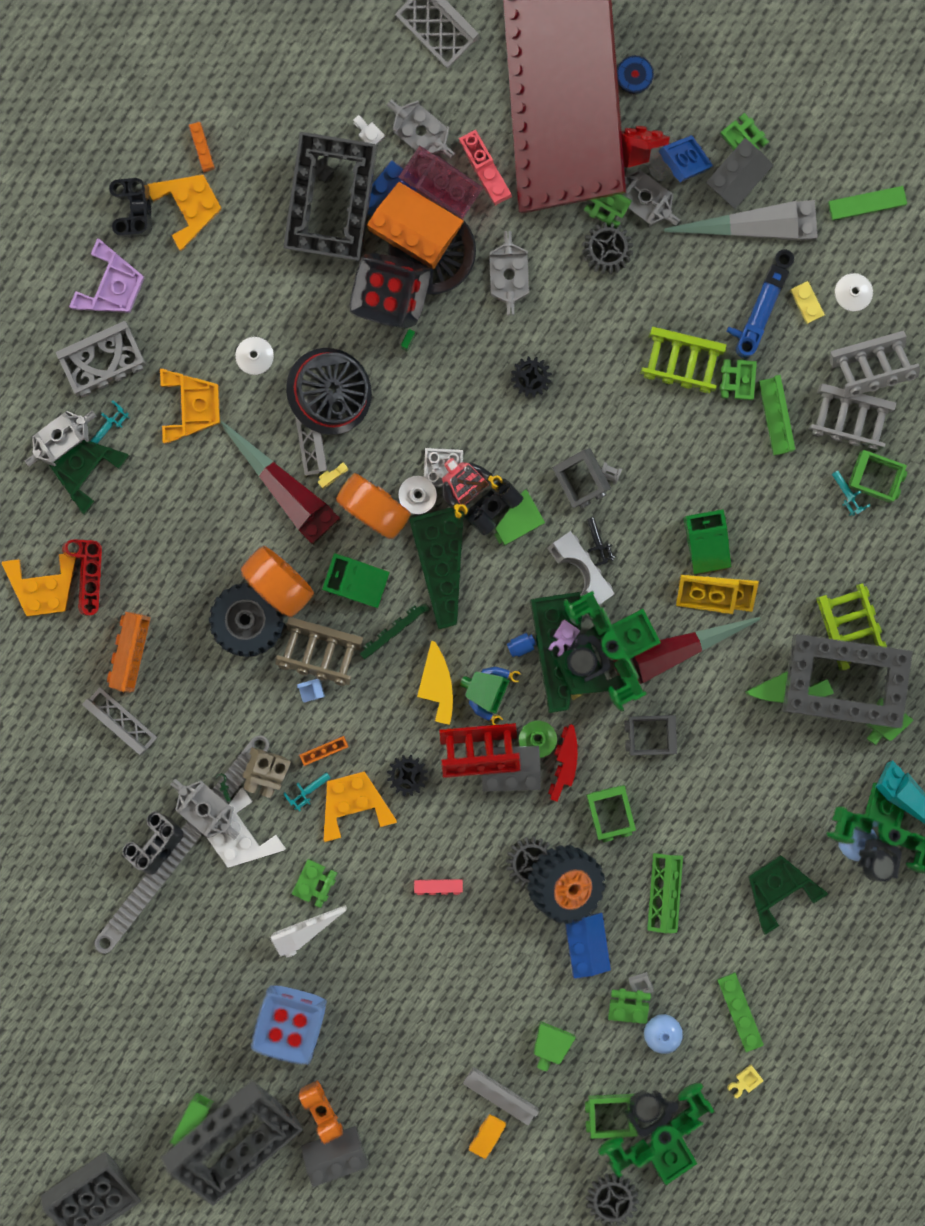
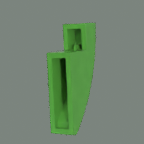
[745,671,834,703]

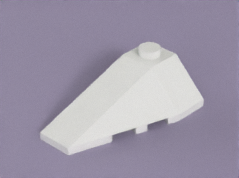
[271,905,347,958]

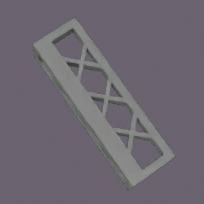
[295,395,327,476]
[82,687,158,755]
[463,1067,539,1125]

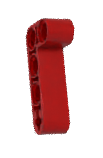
[62,539,102,616]

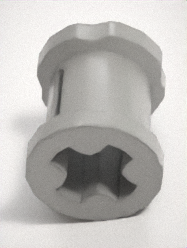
[601,462,622,485]

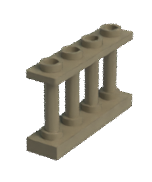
[276,617,363,686]

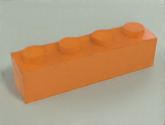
[189,122,215,172]
[299,736,349,766]

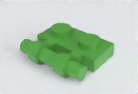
[720,113,769,150]
[584,194,632,229]
[719,359,757,400]
[292,859,337,908]
[608,988,651,1024]

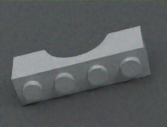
[547,531,615,605]

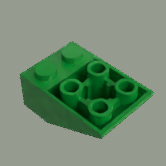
[683,509,732,574]
[322,553,390,608]

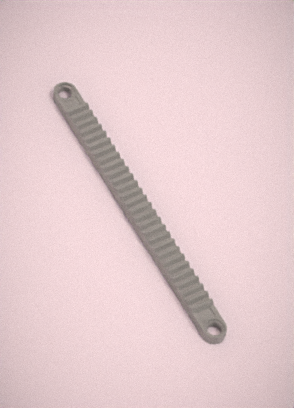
[95,736,270,953]

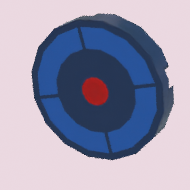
[617,55,654,94]

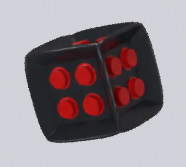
[350,253,430,328]

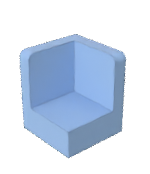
[297,679,325,703]

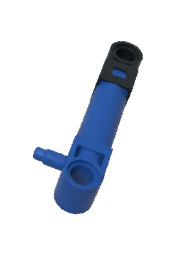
[726,249,794,358]

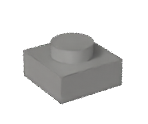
[629,972,654,993]

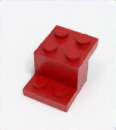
[622,126,670,168]

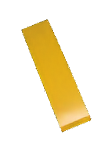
[417,641,453,725]

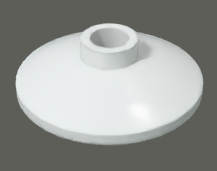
[835,273,873,311]
[236,337,274,375]
[399,476,437,514]

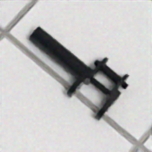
[587,517,616,566]

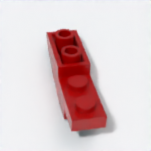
[548,724,578,802]

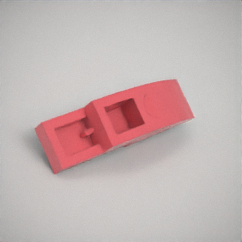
[459,130,512,206]

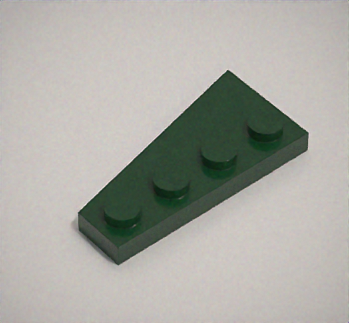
[360,603,430,660]

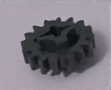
[511,356,552,398]
[387,755,428,796]

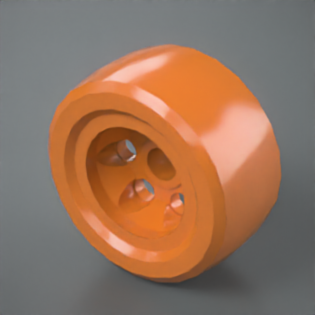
[336,473,411,539]
[241,546,314,617]

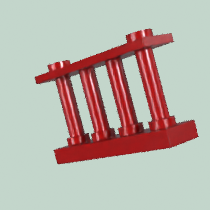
[439,723,520,778]

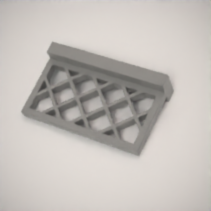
[395,0,481,69]

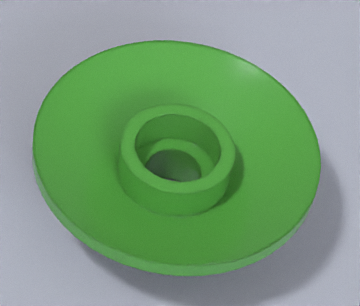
[519,721,557,758]

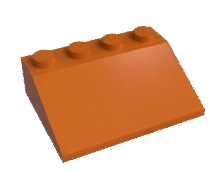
[367,182,464,270]
[107,612,151,692]

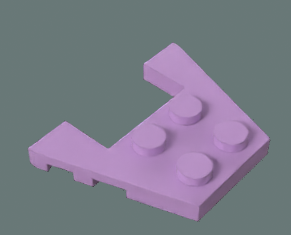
[69,239,144,313]

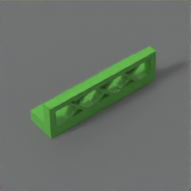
[758,375,796,456]
[647,853,683,934]

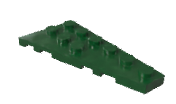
[409,507,464,630]
[530,591,582,713]

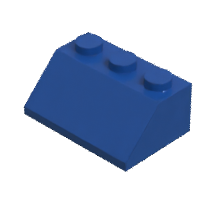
[565,913,611,979]

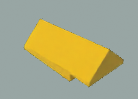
[676,575,759,614]

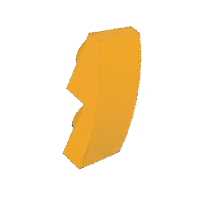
[469,1114,506,1159]

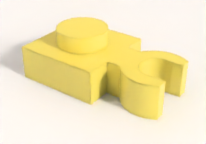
[318,462,349,490]
[727,1064,763,1098]

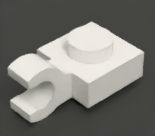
[353,115,385,144]

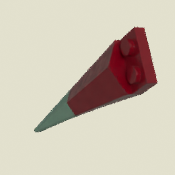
[220,421,340,545]
[612,617,761,684]

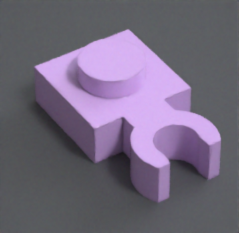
[548,620,580,656]

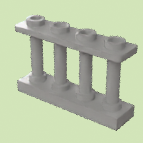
[830,331,920,398]
[808,383,896,451]

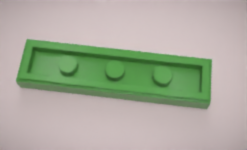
[828,186,907,221]

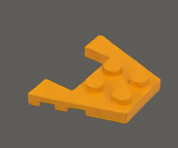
[148,175,222,251]
[160,369,220,444]
[2,552,77,616]
[324,771,397,842]

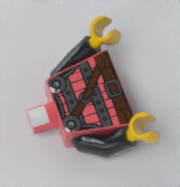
[442,458,502,518]

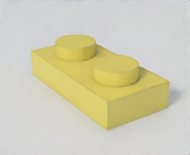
[790,281,825,324]

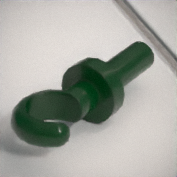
[216,773,231,802]

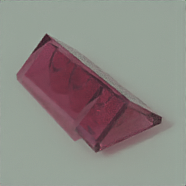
[398,145,484,219]

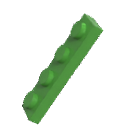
[717,972,764,1052]

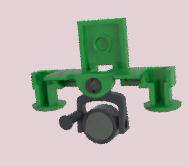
[564,591,661,712]
[827,782,925,882]
[598,1083,715,1185]

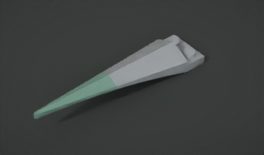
[664,200,818,241]

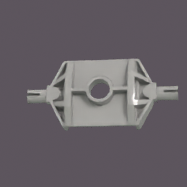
[387,99,455,160]
[622,170,681,226]
[489,231,529,316]
[24,410,97,467]
[170,779,239,840]

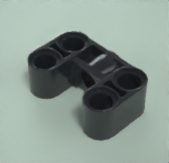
[109,178,152,238]
[464,479,523,535]
[123,811,183,875]

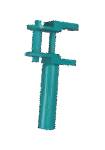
[90,400,130,444]
[832,470,871,516]
[283,772,331,812]

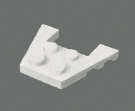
[207,788,286,867]

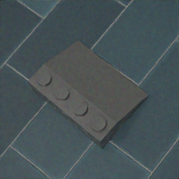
[41,1151,141,1226]

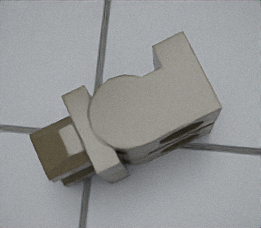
[243,747,291,798]

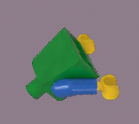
[460,666,521,725]

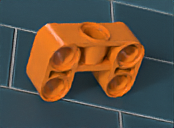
[299,1080,343,1144]

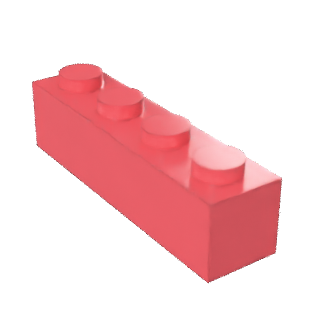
[414,879,463,895]

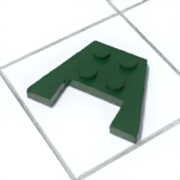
[49,440,130,515]
[556,625,625,695]
[748,855,828,935]

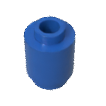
[507,632,537,657]

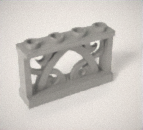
[55,321,147,397]

